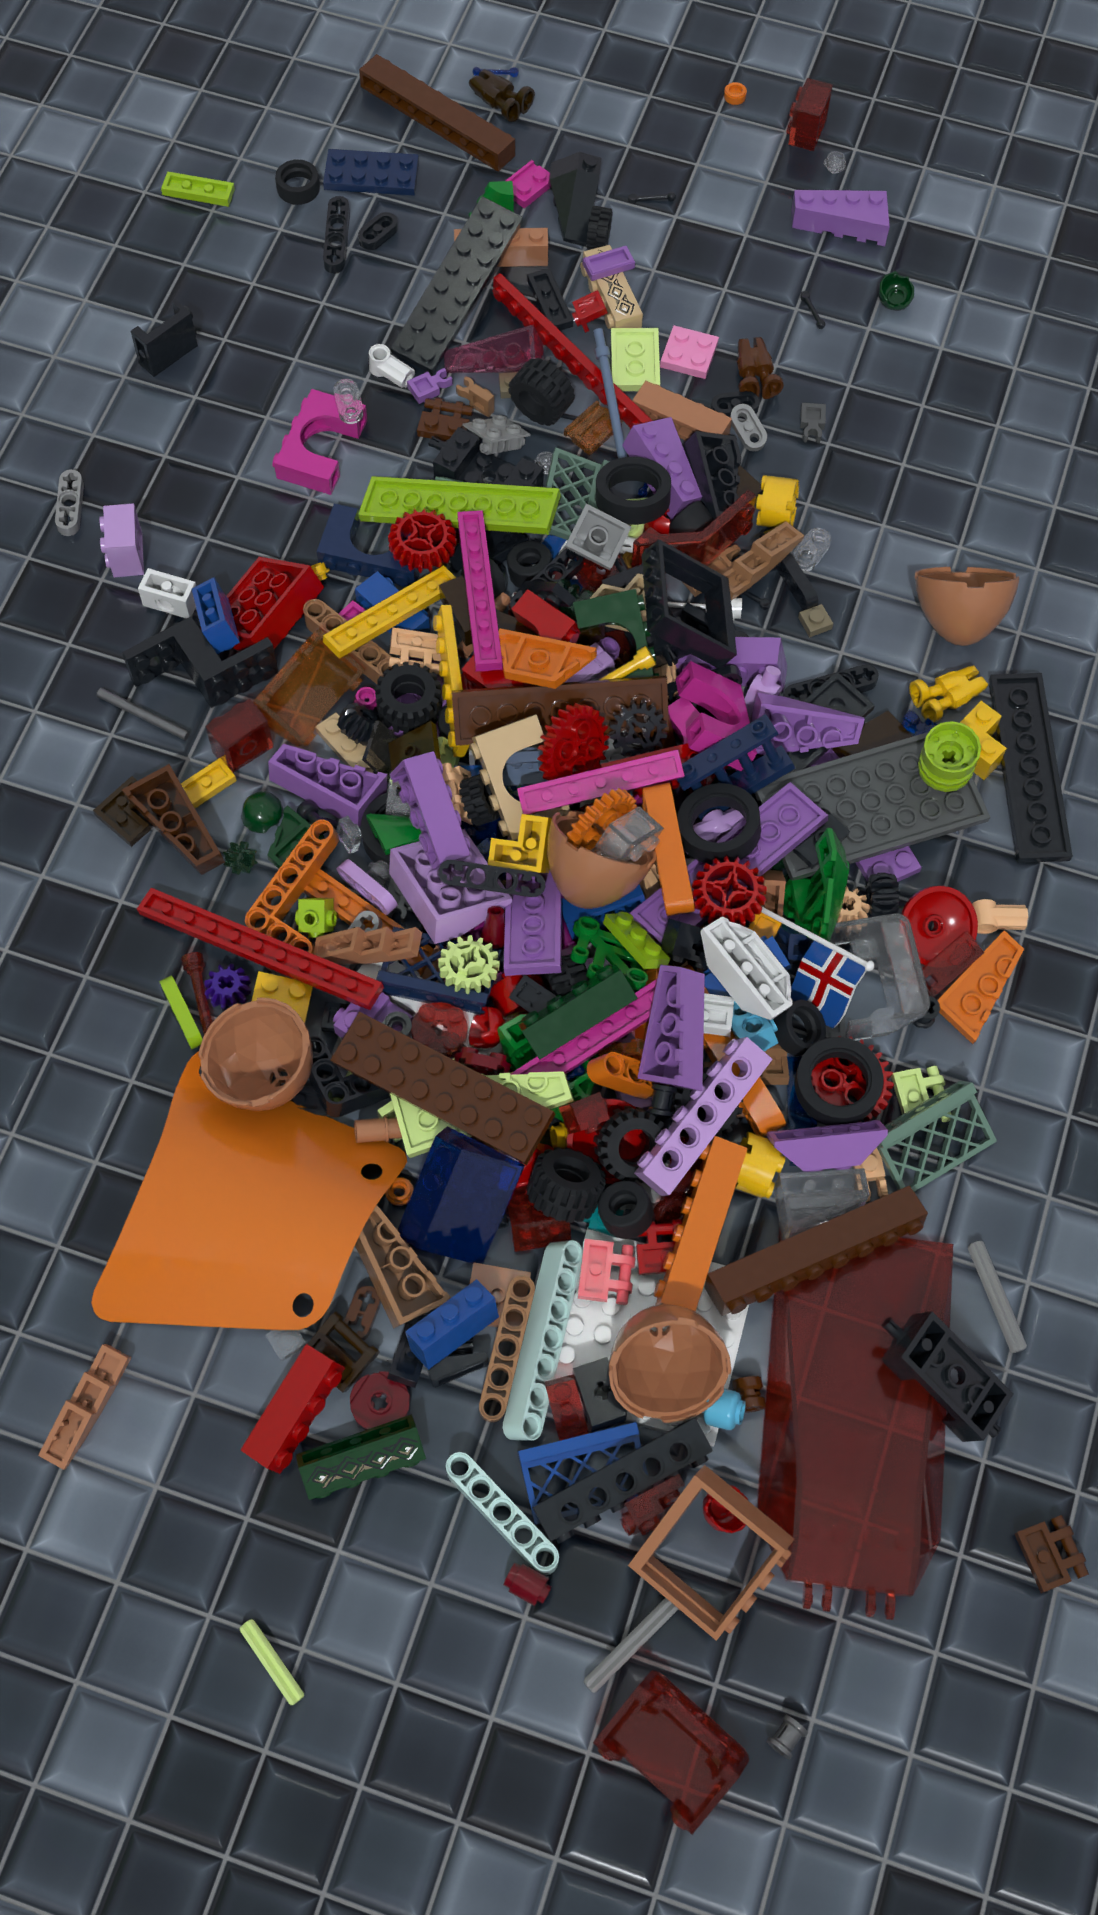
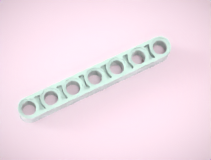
[503,1240,583,1440]

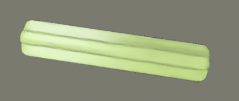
[240,1619,304,1705]

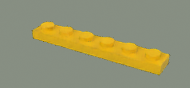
[323,565,456,659]
[433,605,470,757]

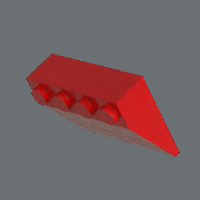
[200,556,324,652]

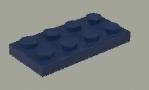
[323,149,419,196]

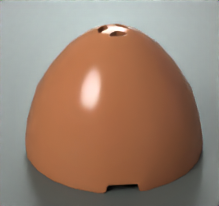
[915,567,1019,646]
[547,811,656,909]
[199,997,313,1111]
[608,1304,731,1423]

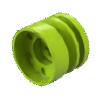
[918,721,981,792]

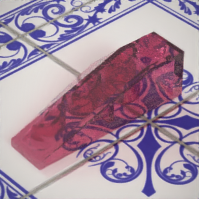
[444,325,544,373]

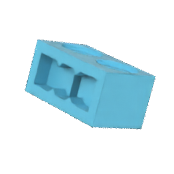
[731,1001,778,1051]

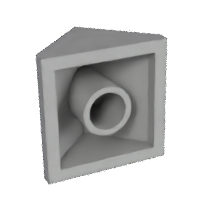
[565,503,631,570]

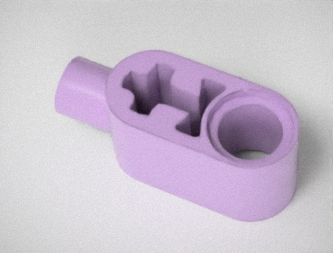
[744,666,782,721]

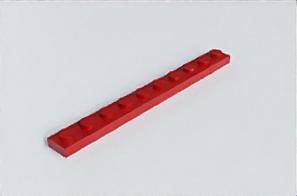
[492,273,653,430]
[137,888,384,1010]

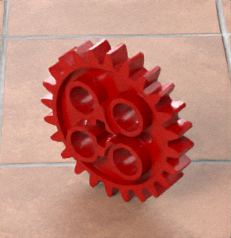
[537,703,609,781]
[811,1036,894,1122]

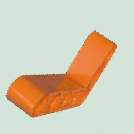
[642,782,695,916]
[245,820,339,954]
[587,964,670,1099]

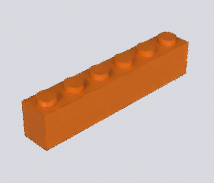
[654,1136,748,1311]

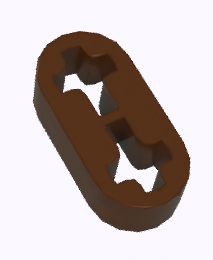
[344,1286,381,1340]

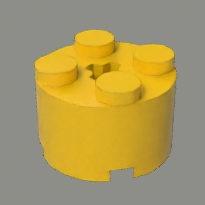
[756,475,799,528]
[735,1132,785,1199]

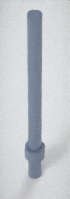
[593,328,627,459]

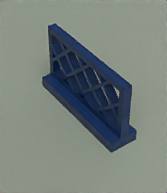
[376,927,501,1015]

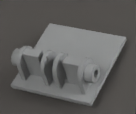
[462,415,530,455]

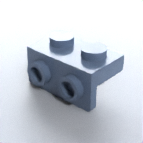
[503,747,545,787]

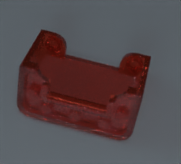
[593,1670,749,1835]

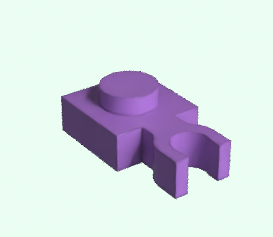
[407,368,453,404]

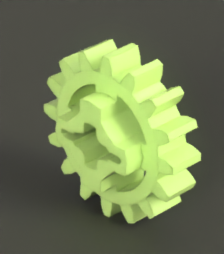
[438,935,500,994]

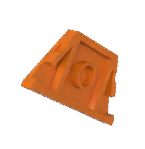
[498,628,597,689]

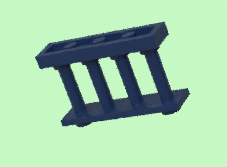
[677,714,796,821]

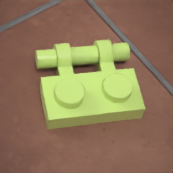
[891,1066,952,1122]

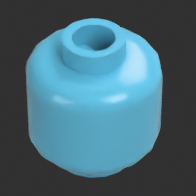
[702,1389,746,1430]

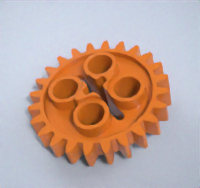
[566,788,637,856]

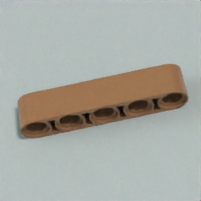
[303,599,392,685]
[479,1275,535,1423]

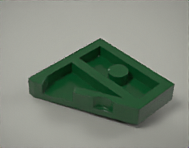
[267,805,325,869]

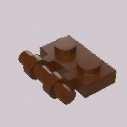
[417,397,473,441]
[1015,1515,1089,1593]

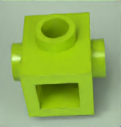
[295,898,337,938]

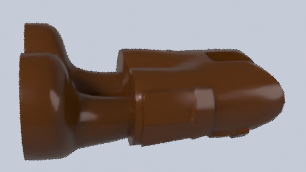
[737,337,784,399]

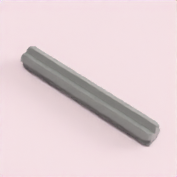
[968,1241,1027,1353]
[584,1598,678,1693]

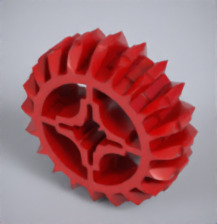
[388,507,457,574]
[692,855,767,926]

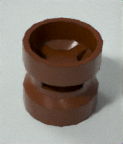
[732,1376,766,1413]

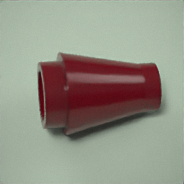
[480,906,505,949]

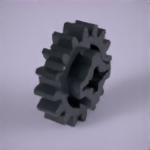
[609,700,668,757]

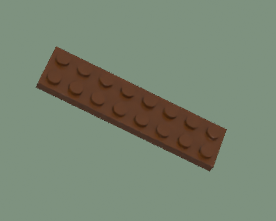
[452,675,669,746]
[330,1011,556,1165]

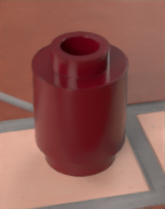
[503,1563,552,1606]

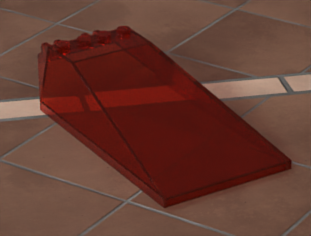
[756,1223,954,1620]

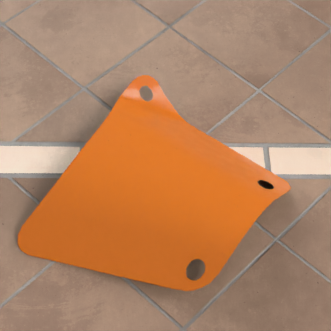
[91,1051,407,1330]

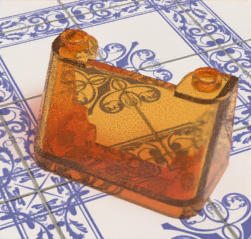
[244,628,365,747]

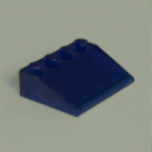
[397,1126,525,1264]

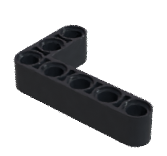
[309,1036,453,1117]

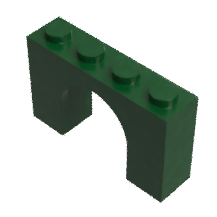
[573,589,659,681]

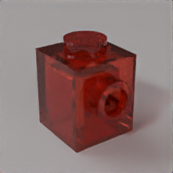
[558,1092,610,1134]

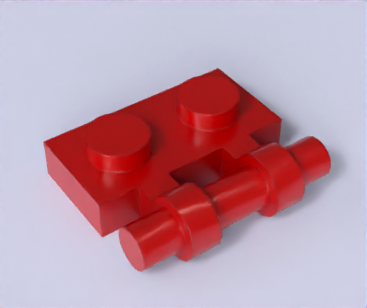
[636,1219,682,1275]

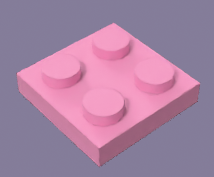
[660,325,719,379]

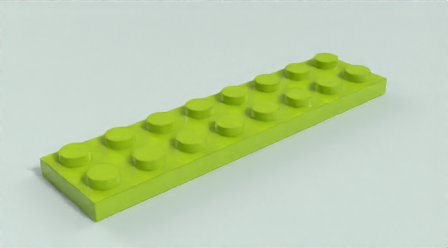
[359,476,561,535]

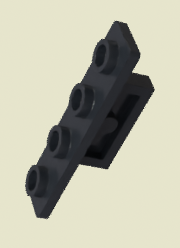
[450,530,528,572]

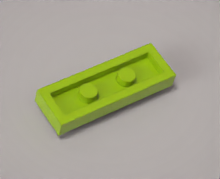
[161,171,235,207]
[603,912,670,969]

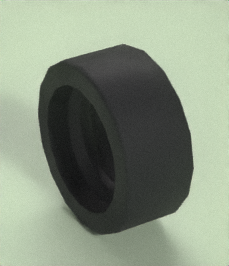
[275,159,320,205]
[773,999,826,1056]

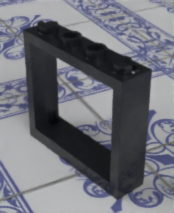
[642,539,737,669]

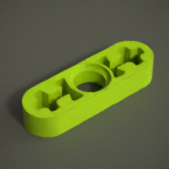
[159,975,203,1050]

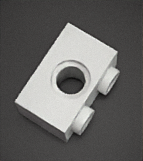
[138,568,196,618]

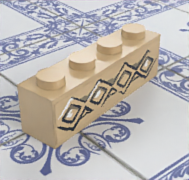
[580,245,643,329]

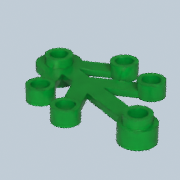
[570,916,648,993]

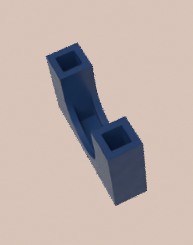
[316,503,420,587]

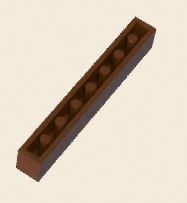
[359,54,515,172]
[704,1185,928,1316]

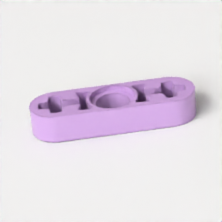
[337,859,398,915]

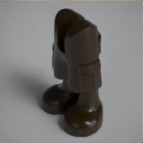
[469,69,535,122]

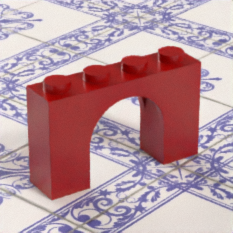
[461,589,580,689]

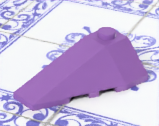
[751,692,865,755]

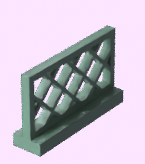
[545,447,610,540]
[877,1081,997,1192]

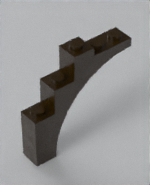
[439,576,605,655]

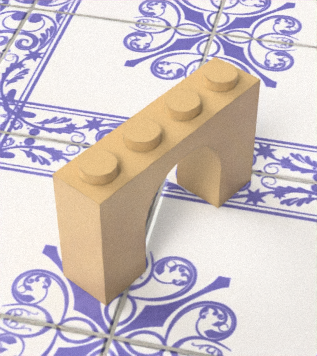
[470,715,571,841]

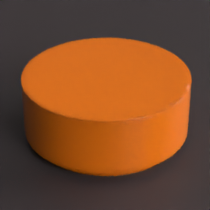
[724,82,747,105]

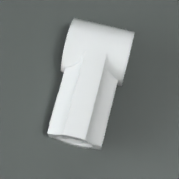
[369,344,415,388]

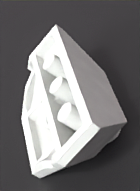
[700,917,793,1020]

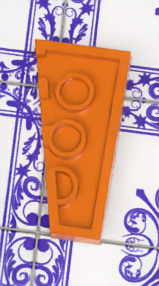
[937,930,1024,1044]

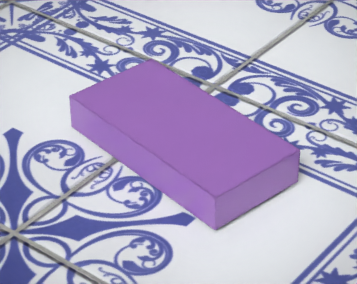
[582,246,635,281]

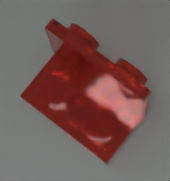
[504,1185,572,1252]

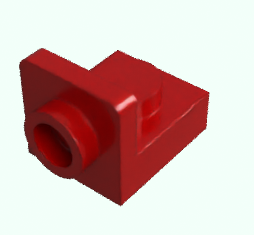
[572,290,608,333]

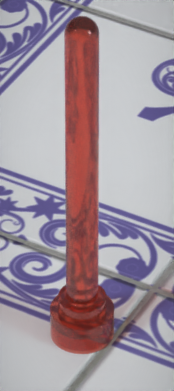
[181,952,212,1035]

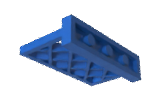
[517,1422,653,1525]

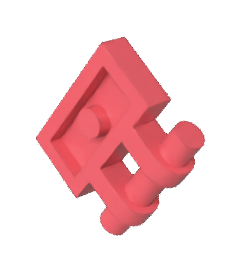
[578,1239,636,1305]

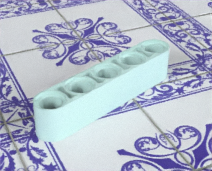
[446,1452,559,1575]

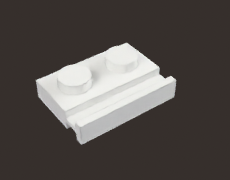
[704,993,734,1037]

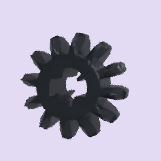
[337,703,383,746]
[866,872,900,918]

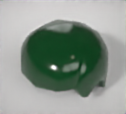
[878,271,914,311]
[241,791,283,833]

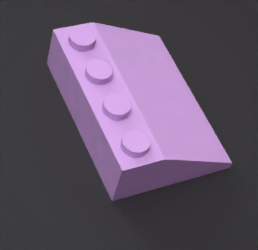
[389,829,512,944]

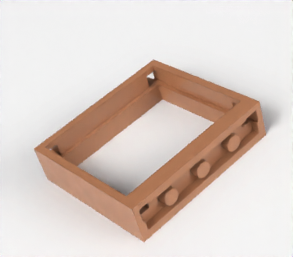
[628,1465,794,1641]

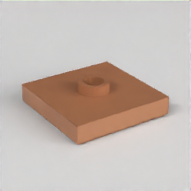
[470,1263,531,1328]

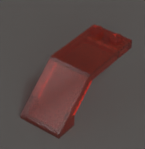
[631,490,756,568]

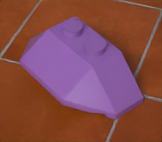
[767,1120,888,1173]

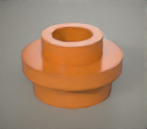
[385,1177,414,1206]

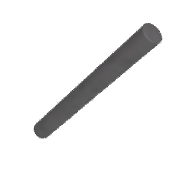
[97,688,190,740]

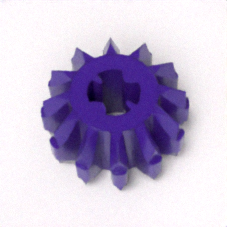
[204,964,252,1011]

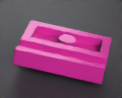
[506,160,550,209]

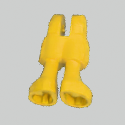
[909,665,988,723]

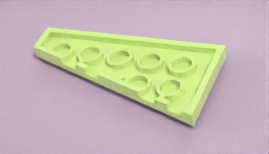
[390,1072,574,1158]

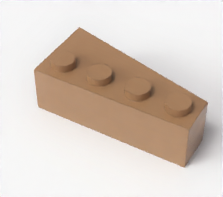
[355,1205,451,1329]

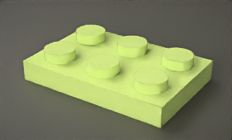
[611,328,660,391]

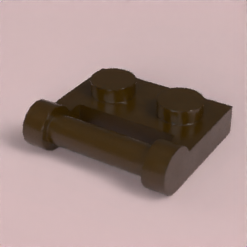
[300,1311,380,1393]

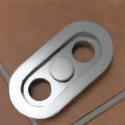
[730,404,767,451]

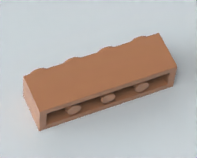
[454,228,548,267]
[632,380,732,441]

